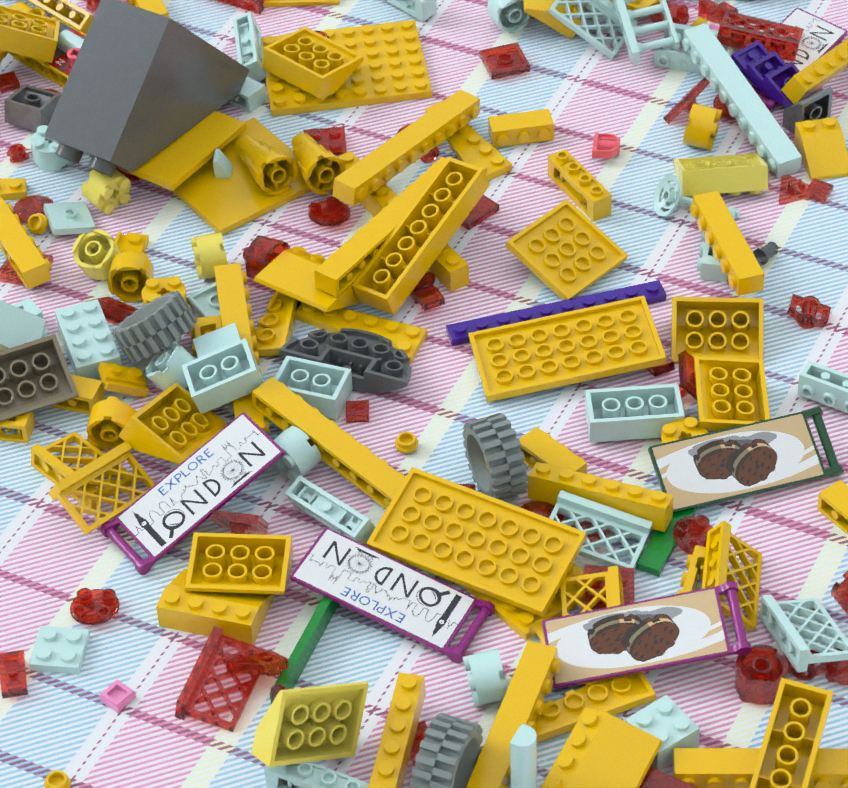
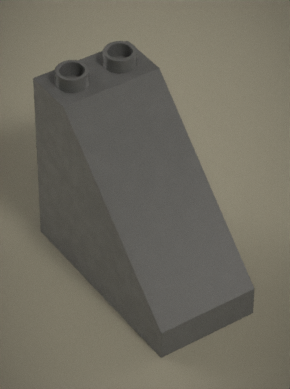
[44,0,250,177]

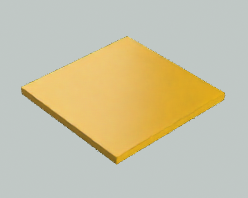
[116,111,246,191]
[172,118,312,235]

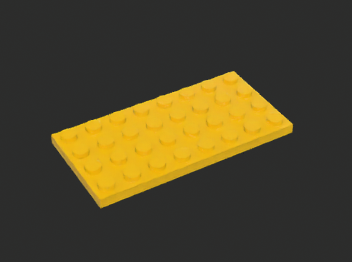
[468,296,667,402]
[366,467,587,617]

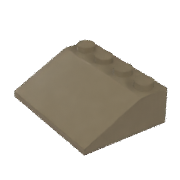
[0,334,79,422]

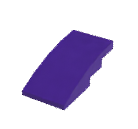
[731,40,817,108]

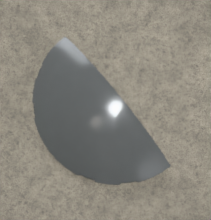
[279,328,412,393]

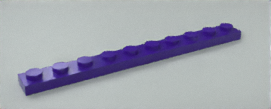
[446,280,666,346]

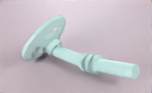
[653,174,740,218]

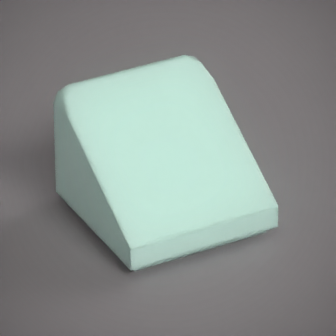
[213,149,233,178]

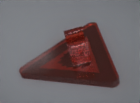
[779,174,822,205]

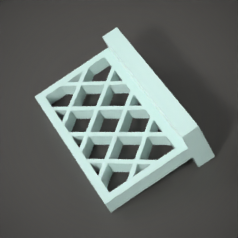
[547,0,638,59]
[549,490,653,574]
[759,595,848,673]

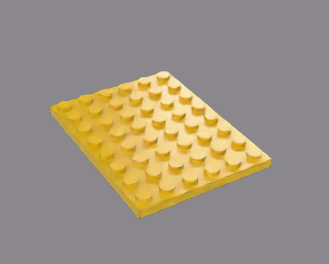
[262,20,432,117]

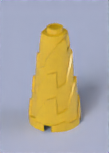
[291,133,346,195]
[236,135,298,195]

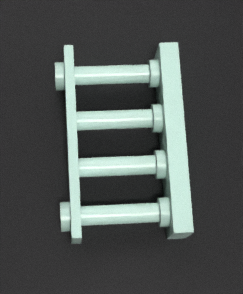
[613,0,682,64]
[654,23,745,74]

